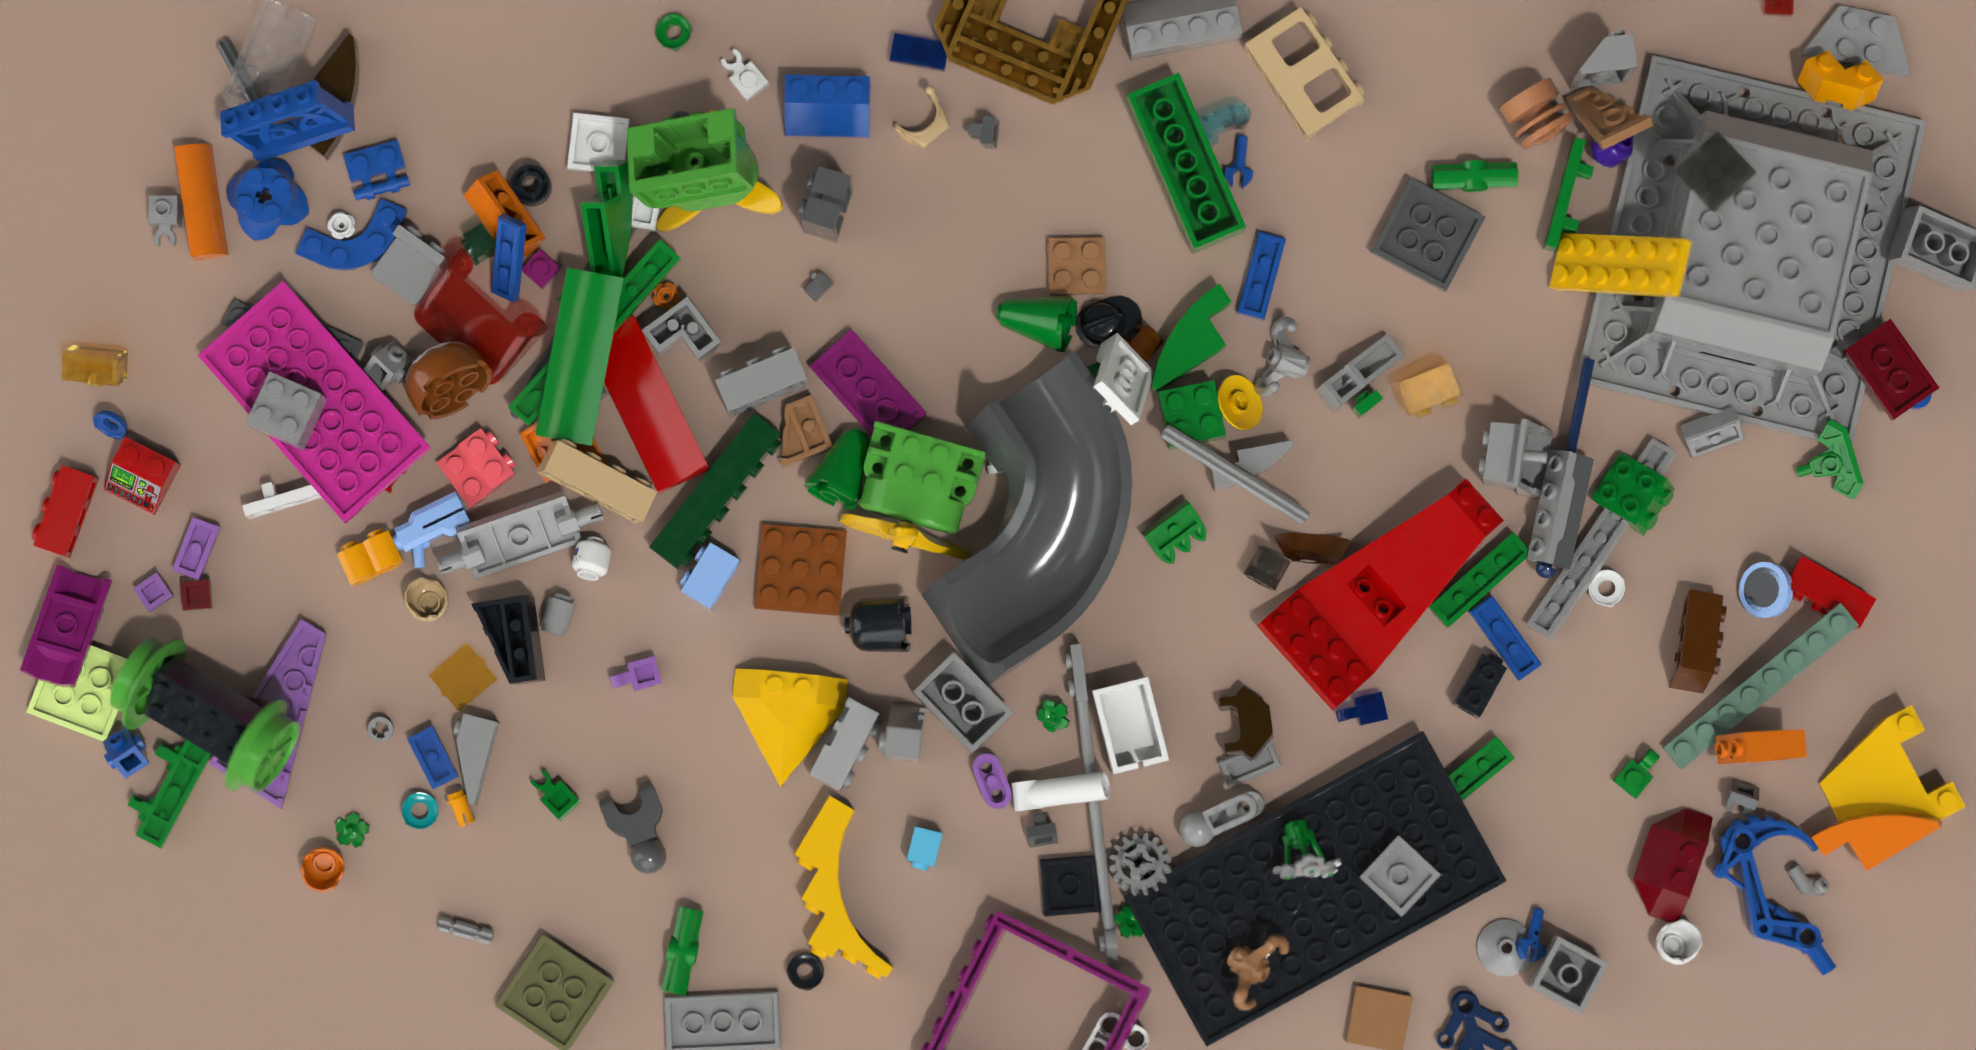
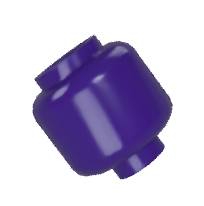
[1591,136,1633,168]

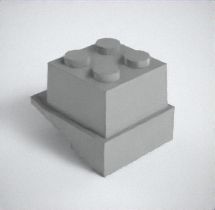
[1479,418,1553,498]

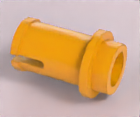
[446,789,476,828]

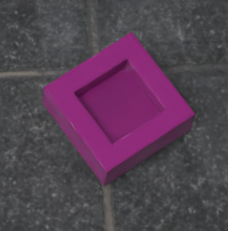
[522,249,561,290]

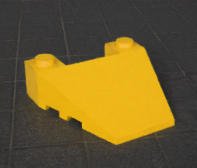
[1819,705,1966,821]

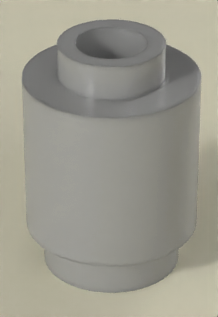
[541,593,576,637]

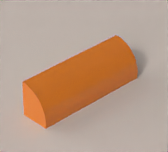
[174,144,229,261]

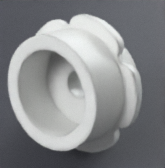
[328,212,355,240]

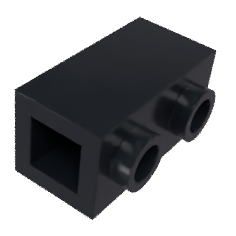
[1452,653,1507,719]

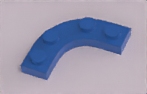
[295,199,408,271]

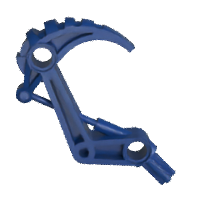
[1712,814,1837,976]

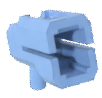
[392,491,472,568]

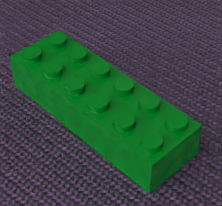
[1126,73,1246,253]

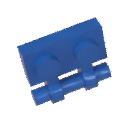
[343,140,410,201]

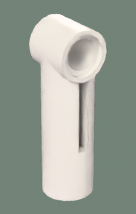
[1011,771,1110,812]

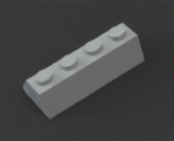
[1122,0,1242,60]

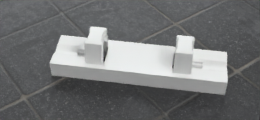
[242,482,322,519]

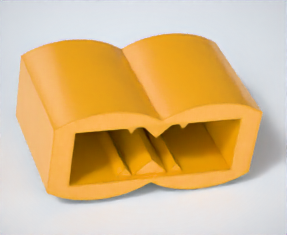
[337,529,404,587]

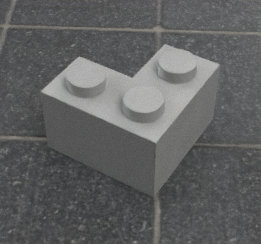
[642,297,723,362]

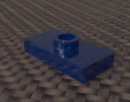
[889,33,947,72]

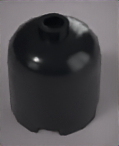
[844,596,912,652]

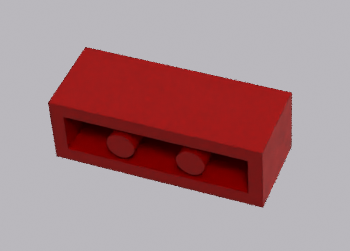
[32,465,99,558]
[1789,556,1877,630]

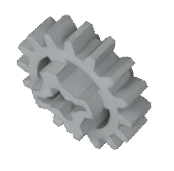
[1109,833,1172,895]

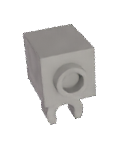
[148,195,183,246]

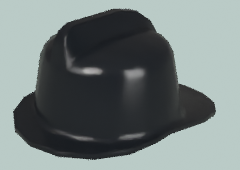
[1075,296,1142,348]

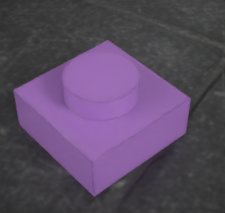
[133,572,174,613]

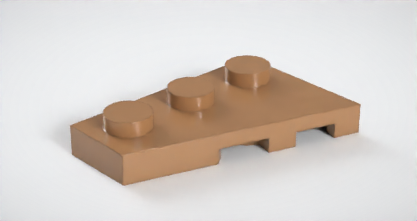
[1565,86,1654,150]

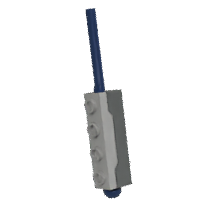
[1527,358,1595,578]

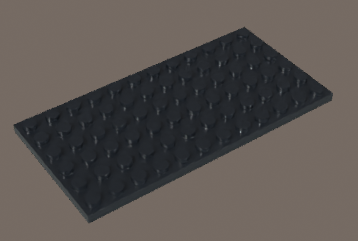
[1124,731,1507,1047]

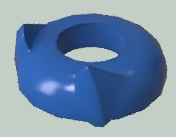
[93,410,128,440]

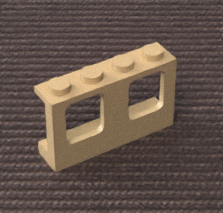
[1244,7,1365,141]

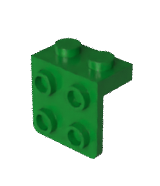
[1592,454,1675,536]

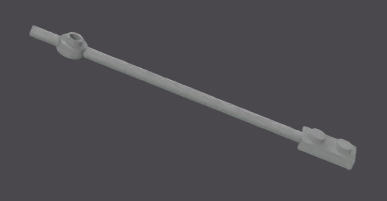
[1065,644,1120,986]

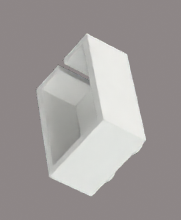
[1092,677,1169,775]

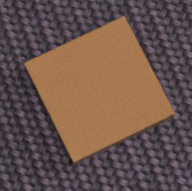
[1345,986,1413,1050]

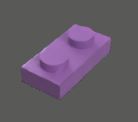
[172,517,221,580]

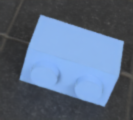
[680,542,741,610]

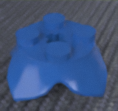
[226,159,309,241]

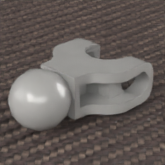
[1179,791,1265,847]

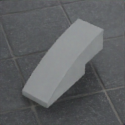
[1316,334,1405,412]
[1210,440,1294,492]

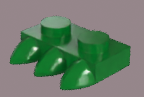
[1141,500,1206,564]

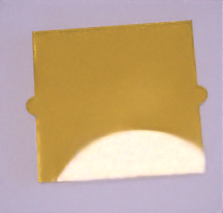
[429,644,497,711]

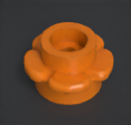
[653,282,680,310]

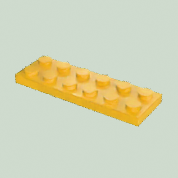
[1549,233,1692,297]

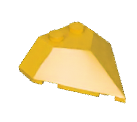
[732,668,848,787]

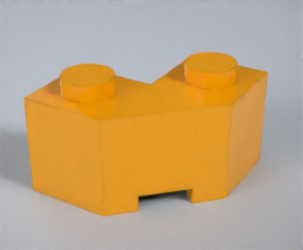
[1797,50,1884,111]

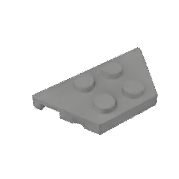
[1802,5,1910,78]

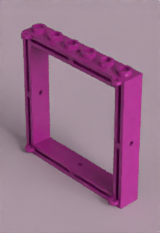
[921,910,1152,1050]

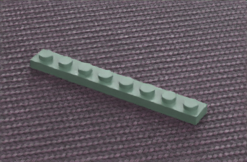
[1663,603,1859,770]

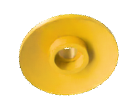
[1218,375,1263,430]

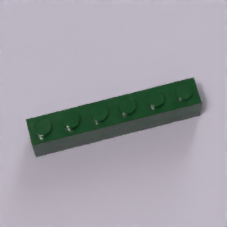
[649,413,782,570]

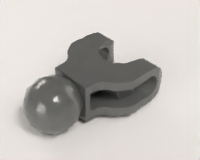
[600,781,667,874]

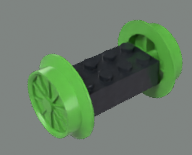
[110,638,300,792]

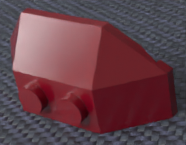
[1632,808,1713,923]

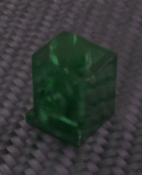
[461,223,496,266]

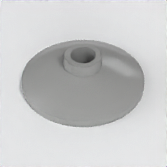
[1477,919,1532,976]

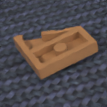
[781,395,832,468]

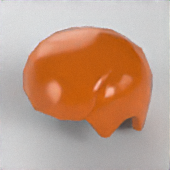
[301,845,345,892]

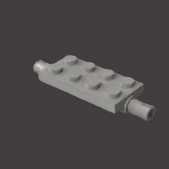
[436,490,604,579]

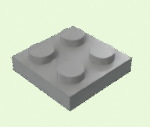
[1359,835,1441,917]

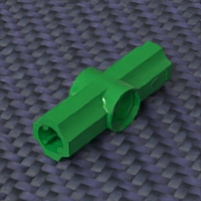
[1431,160,1518,192]
[661,907,704,996]

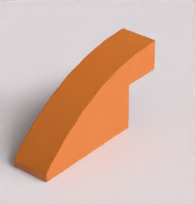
[1812,812,1942,871]

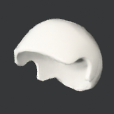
[1655,919,1702,965]

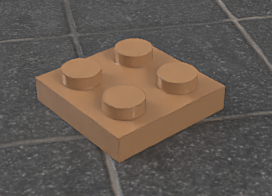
[1048,237,1105,295]

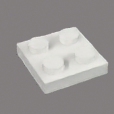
[567,113,630,173]

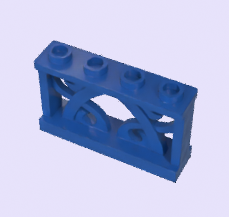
[220,80,355,162]

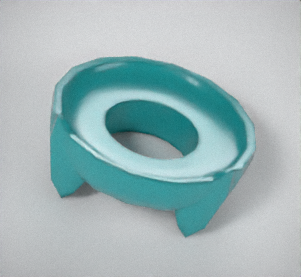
[402,793,438,829]

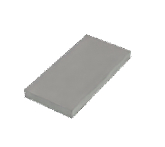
[664,992,781,1050]

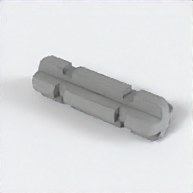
[437,916,494,945]

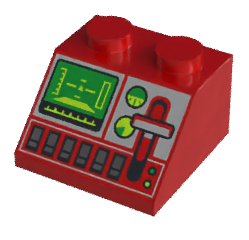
[104,437,181,515]

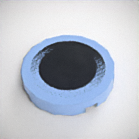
[1739,562,1793,618]

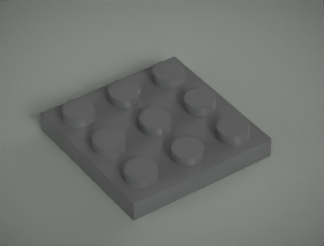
[1371,178,1485,292]

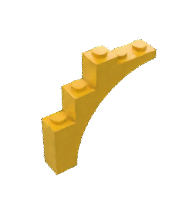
[794,796,893,980]

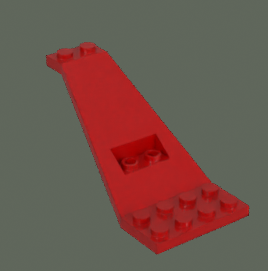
[1257,478,1504,711]

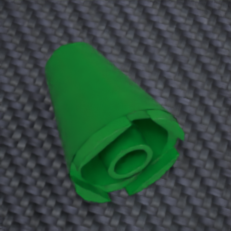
[996,296,1077,352]
[804,428,870,510]

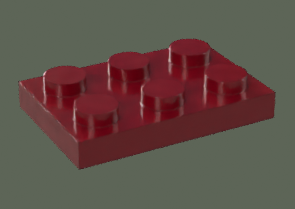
[1843,318,1940,421]

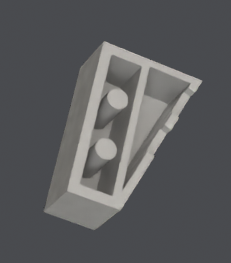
[809,698,882,791]

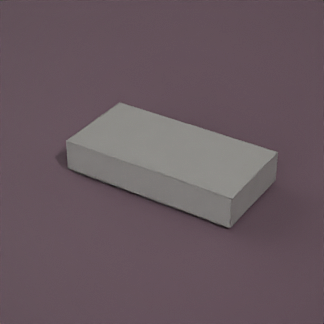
[1218,741,1282,788]

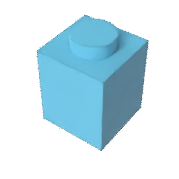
[907,827,943,871]

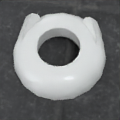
[1588,570,1625,607]

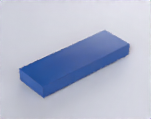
[491,214,526,302]
[1237,231,1286,321]
[1469,595,1542,681]

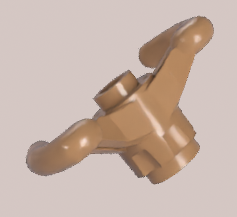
[1227,934,1289,1010]

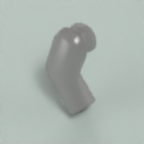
[1787,864,1830,897]

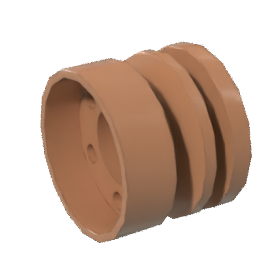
[1500,78,1575,150]

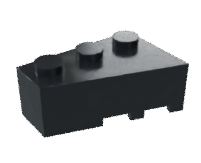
[471,595,546,685]

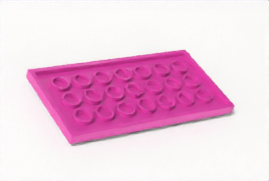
[197,281,431,523]

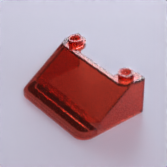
[414,247,549,385]

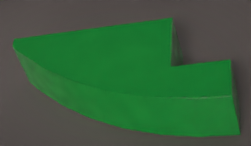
[580,160,633,277]
[1151,283,1232,394]

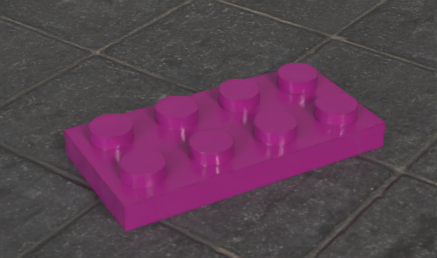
[809,329,927,437]

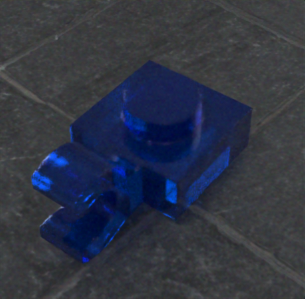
[1336,692,1388,726]

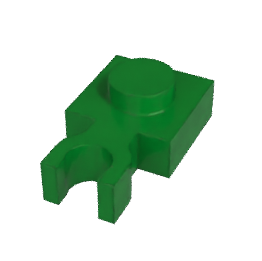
[530,770,581,822]

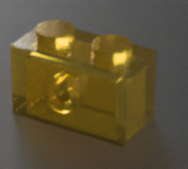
[62,345,128,386]
[1396,363,1463,419]

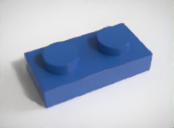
[407,726,459,790]

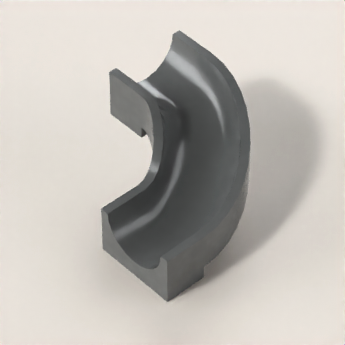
[921,351,1132,686]

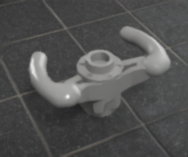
[1254,316,1310,397]

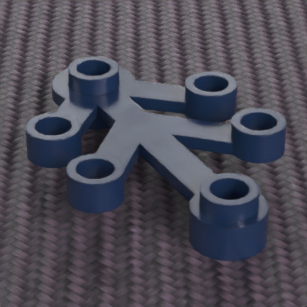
[1436,990,1517,1050]

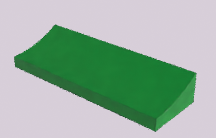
[535,267,624,446]

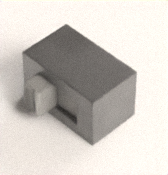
[804,272,833,302]

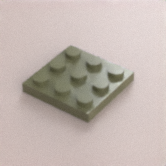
[495,934,615,1050]

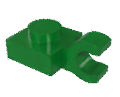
[1613,749,1660,799]

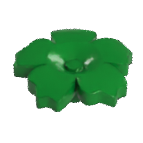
[1037,698,1070,733]
[335,813,370,848]
[1114,905,1143,939]

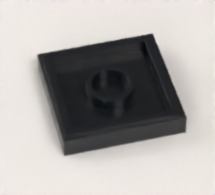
[1040,855,1101,917]

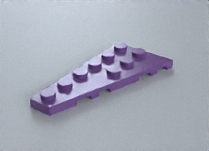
[209,619,327,809]

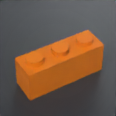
[463,169,545,258]

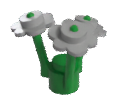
[1273,820,1341,880]

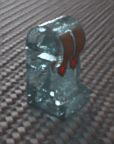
[1199,102,1251,147]

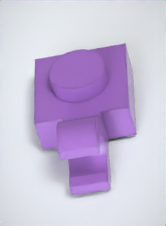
[610,656,662,691]

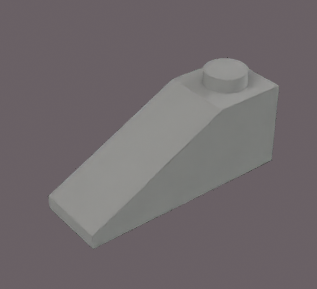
[454,714,500,806]

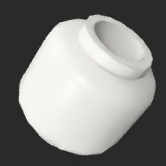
[572,537,612,581]

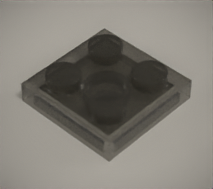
[1674,131,1757,213]

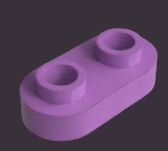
[973,753,1012,809]

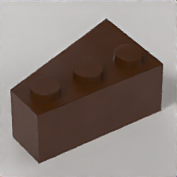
[1669,589,1727,694]

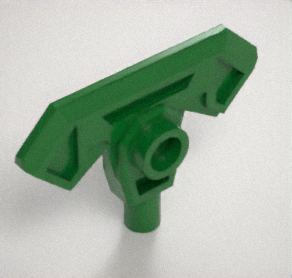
[1796,419,1864,499]

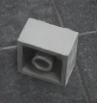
[245,372,327,451]
[1528,936,1609,1014]

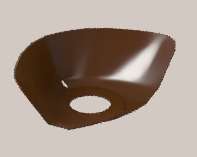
[1274,532,1351,564]

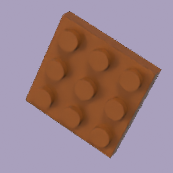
[755,524,847,616]

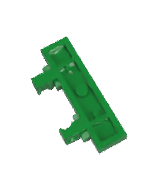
[127,740,211,849]

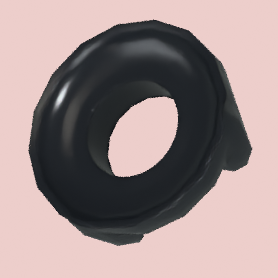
[786,953,824,991]

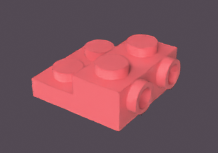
[436,428,516,509]

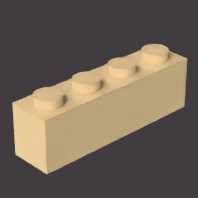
[536,439,657,524]

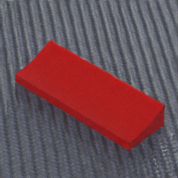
[604,315,710,494]

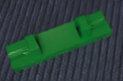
[1543,137,1594,252]

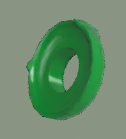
[655,14,693,52]

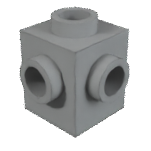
[363,341,413,391]

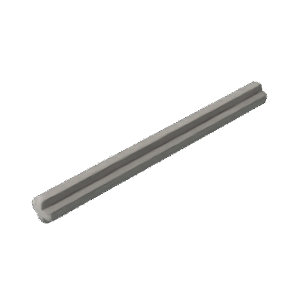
[1161,425,1309,524]

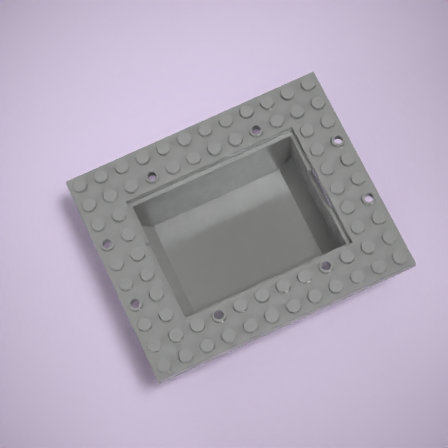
[1575,55,1927,444]

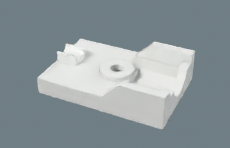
[1094,333,1155,425]

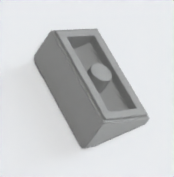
[1681,407,1746,458]

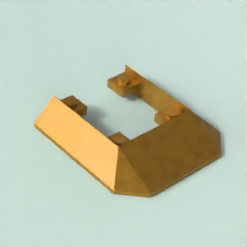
[934,0,1128,105]

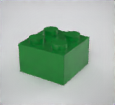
[1157,380,1226,450]

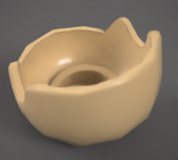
[404,577,449,622]

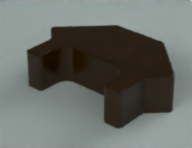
[1218,686,1273,762]

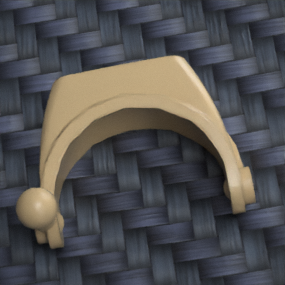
[893,85,950,149]

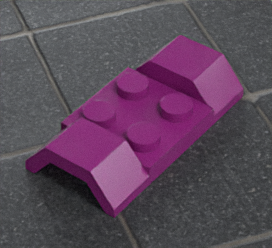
[20,564,112,687]

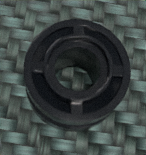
[511,164,552,207]

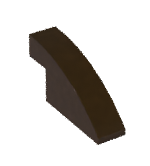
[309,34,360,161]

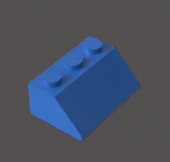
[785,75,871,138]

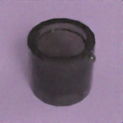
[1243,544,1291,592]

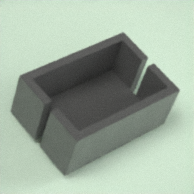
[798,166,853,243]

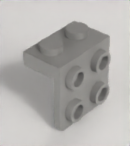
[372,225,449,305]

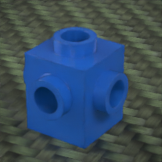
[103,728,149,779]

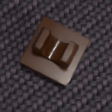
[1125,324,1164,362]

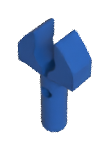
[1224,135,1253,189]
[1515,908,1547,962]

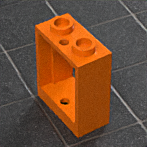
[1715,729,1807,764]

